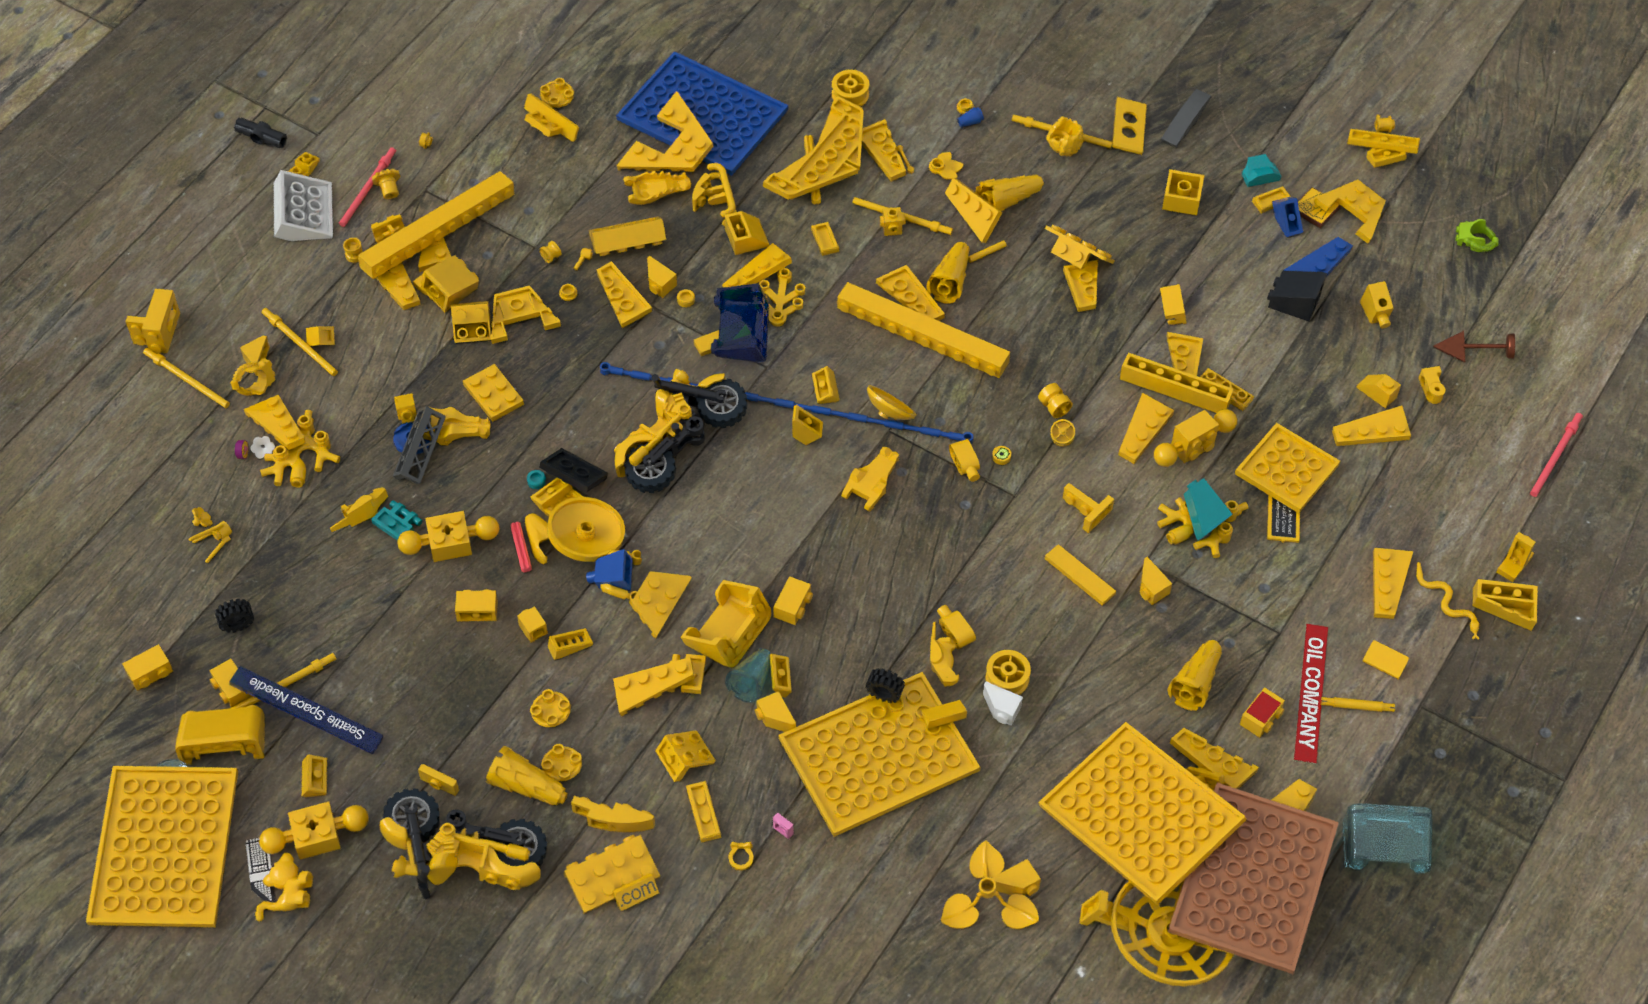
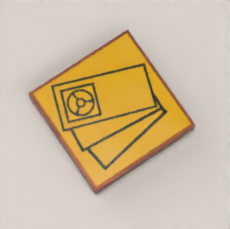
[1298,187,1341,229]

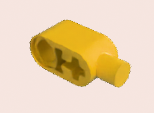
[949,439,980,482]
[937,605,976,650]

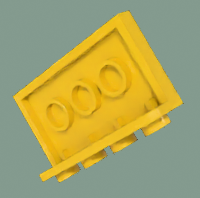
[564,835,660,914]

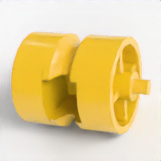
[1038,383,1073,418]
[1050,419,1075,447]

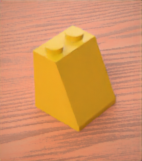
[421,255,479,313]

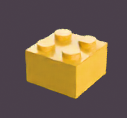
[1162,170,1205,215]

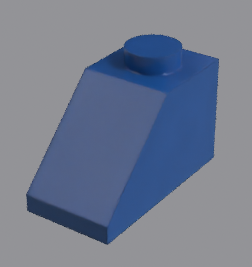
[1272,197,1303,237]

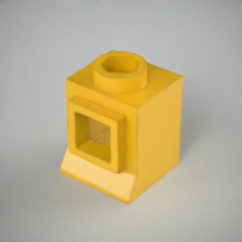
[394,393,417,424]

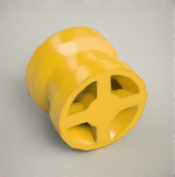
[539,241,562,263]

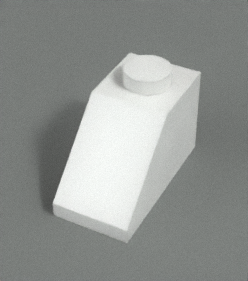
[983,681,1023,726]

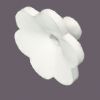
[250,436,275,459]

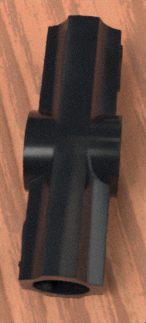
[234,118,287,148]

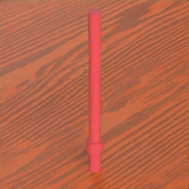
[339,147,396,227]
[1530,413,1583,497]

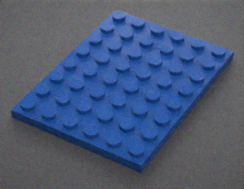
[616,51,788,176]

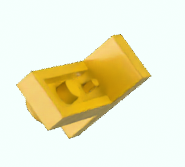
[1063,483,1114,533]
[1496,532,1536,582]
[1079,890,1138,932]

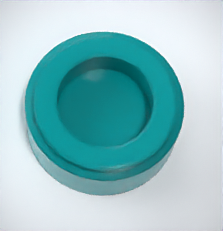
[527,470,546,489]

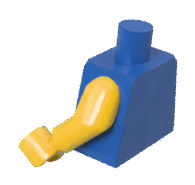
[586,549,642,604]

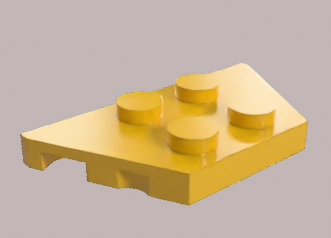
[630,571,692,639]

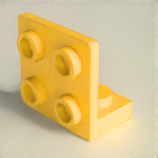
[655,730,716,782]

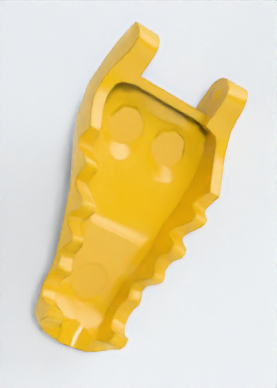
[623,171,691,205]

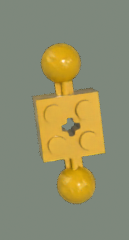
[1153,409,1237,467]
[397,511,499,562]
[259,801,369,860]

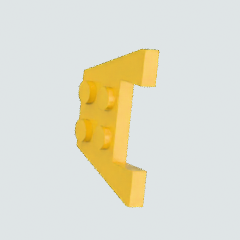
[1314,180,1386,243]
[490,286,561,344]

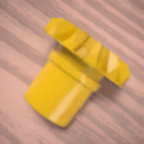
[372,169,400,199]

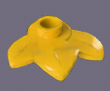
[929,152,964,180]

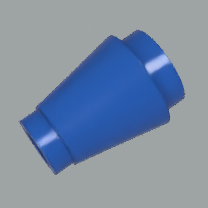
[957,107,984,128]

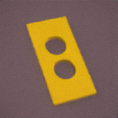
[1112,97,1147,155]

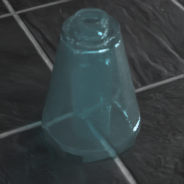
[725,649,771,703]

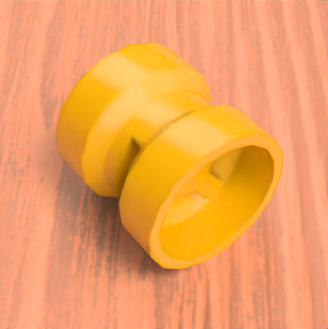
[343,238,363,263]

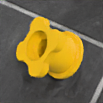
[1374,114,1395,133]

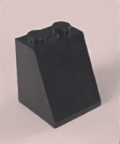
[1267,271,1327,322]

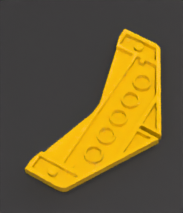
[763,96,864,199]

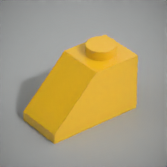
[647,256,677,298]
[1356,374,1401,409]
[792,405,823,445]
[1140,557,1172,605]
[755,691,796,732]
[992,859,1041,896]

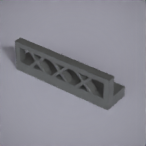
[393,406,446,484]

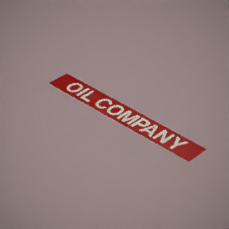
[1294,624,1328,763]

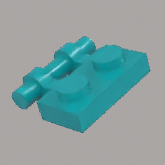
[371,500,423,541]

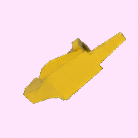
[330,487,388,532]
[930,622,959,687]

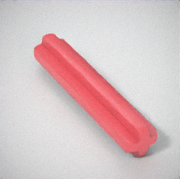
[510,522,532,573]

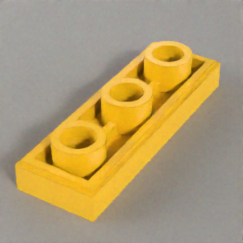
[1200,368,1254,411]

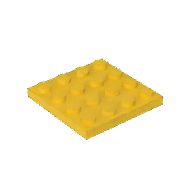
[1235,423,1340,513]

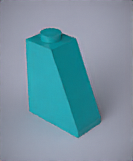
[1183,478,1232,541]

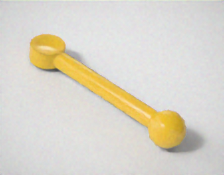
[897,145,914,174]

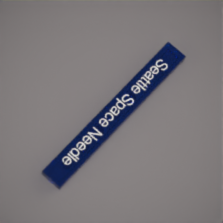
[229,666,383,754]

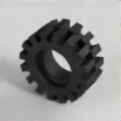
[215,599,254,633]
[865,668,905,703]

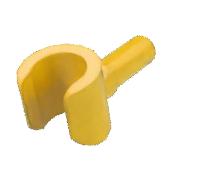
[574,248,593,270]

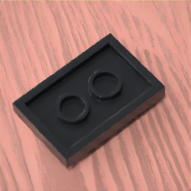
[539,448,608,493]

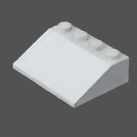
[274,170,333,241]

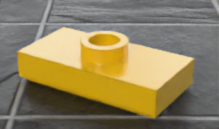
[418,764,459,796]

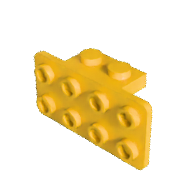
[1045,224,1115,269]

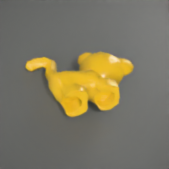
[255,853,313,922]

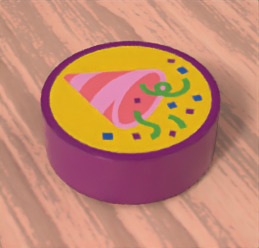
[235,440,249,459]

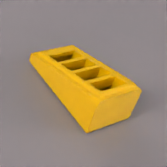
[547,628,593,660]

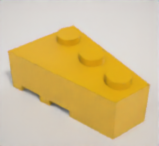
[1472,579,1538,631]

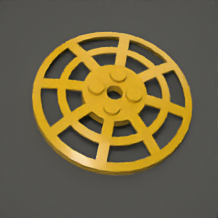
[1111,879,1234,986]

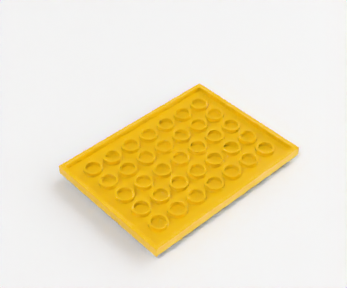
[779,672,980,837]
[1038,722,1246,905]
[86,766,238,927]

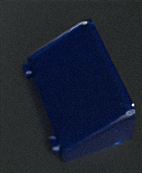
[711,283,769,362]

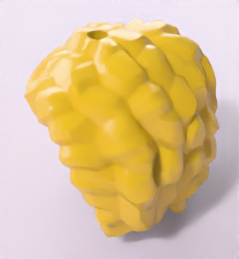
[1046,116,1084,156]

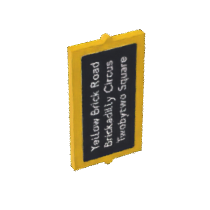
[1267,495,1300,543]

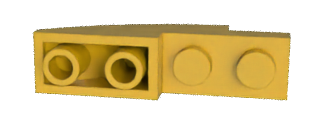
[571,796,655,832]

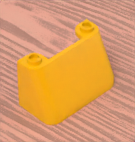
[680,580,772,668]
[175,705,265,766]

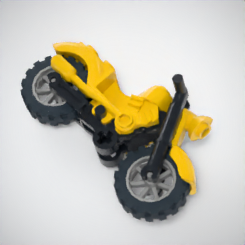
[614,369,747,493]
[380,788,547,899]

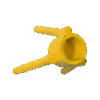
[188,521,232,563]

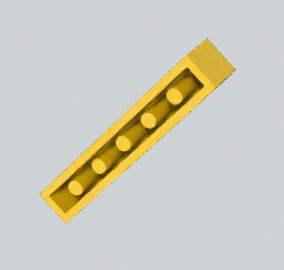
[1120,353,1234,413]

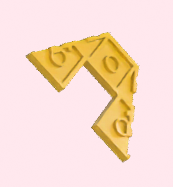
[616,91,714,172]

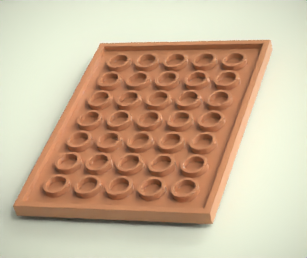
[1168,783,1339,974]

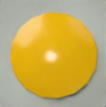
[540,78,574,108]
[530,689,571,727]
[541,744,582,781]

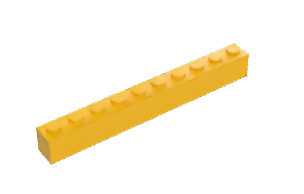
[358,171,514,279]
[837,282,1010,378]

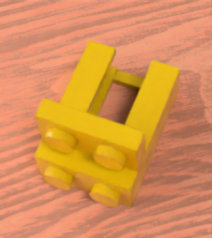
[125,289,180,353]

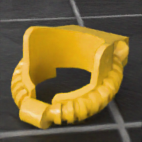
[230,358,275,396]

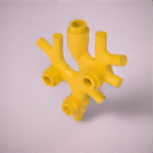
[260,410,341,488]
[1157,497,1248,558]

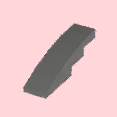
[1161,89,1212,148]

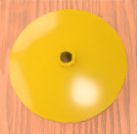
[547,497,625,562]

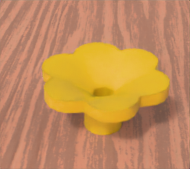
[192,507,213,527]

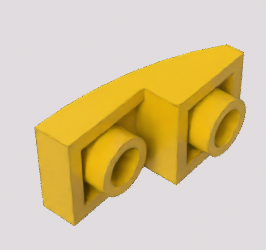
[287,152,320,177]
[692,173,712,212]

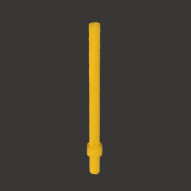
[1012,114,1112,149]
[853,197,953,235]
[261,308,338,376]
[143,348,230,408]
[229,653,337,709]

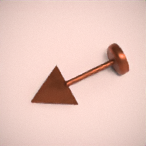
[1433,331,1515,363]

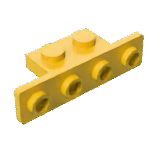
[524,93,579,142]

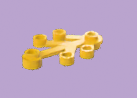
[756,268,806,327]

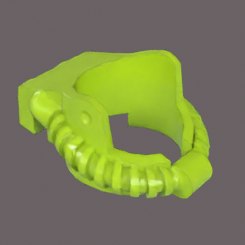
[1455,219,1499,252]

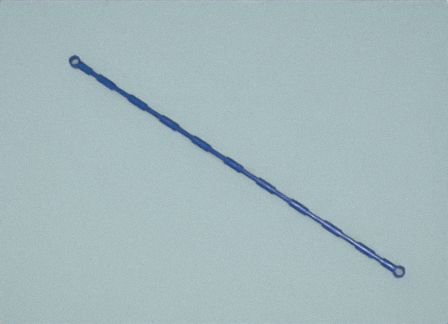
[600,362,973,444]

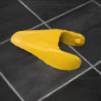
[525,513,549,564]

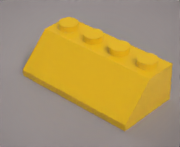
[589,216,666,256]

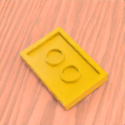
[463,364,524,422]

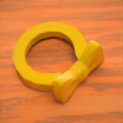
[728,842,754,871]

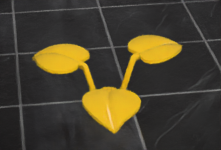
[941,840,1039,929]

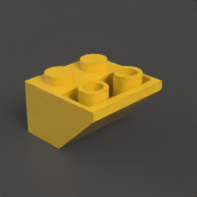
[724,211,769,255]
[451,301,491,343]

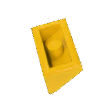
[812,366,840,404]
[1362,640,1409,680]
[770,654,792,698]
[922,700,967,729]
[301,754,327,797]

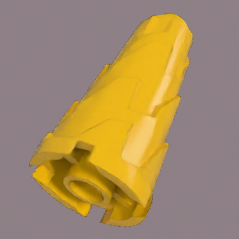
[976,175,1044,212]
[926,242,970,304]
[1167,640,1222,711]
[486,746,568,805]

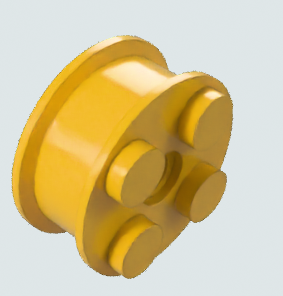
[832,70,869,107]
[985,650,1031,695]

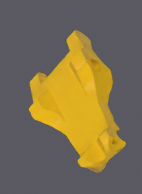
[423,407,491,446]
[841,447,899,512]

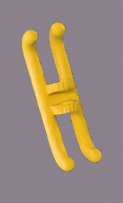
[706,163,737,227]

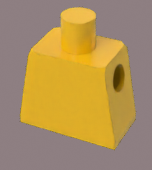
[1360,281,1393,329]

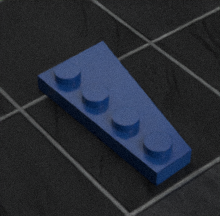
[1283,237,1353,277]

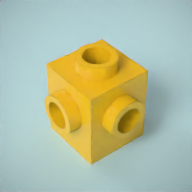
[879,207,906,236]

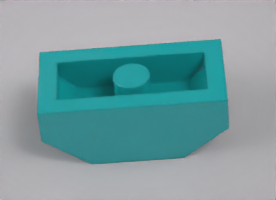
[1242,154,1281,187]

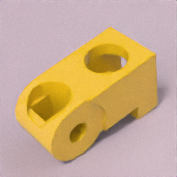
[1418,366,1446,404]

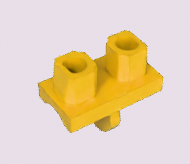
[371,214,405,243]
[1186,766,1225,791]

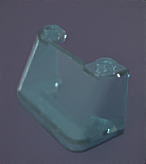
[1342,804,1433,873]

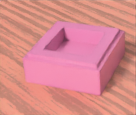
[773,813,794,839]

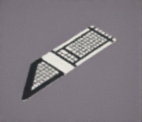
[246,838,276,903]

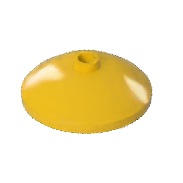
[867,385,916,420]

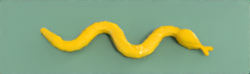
[1416,562,1480,640]

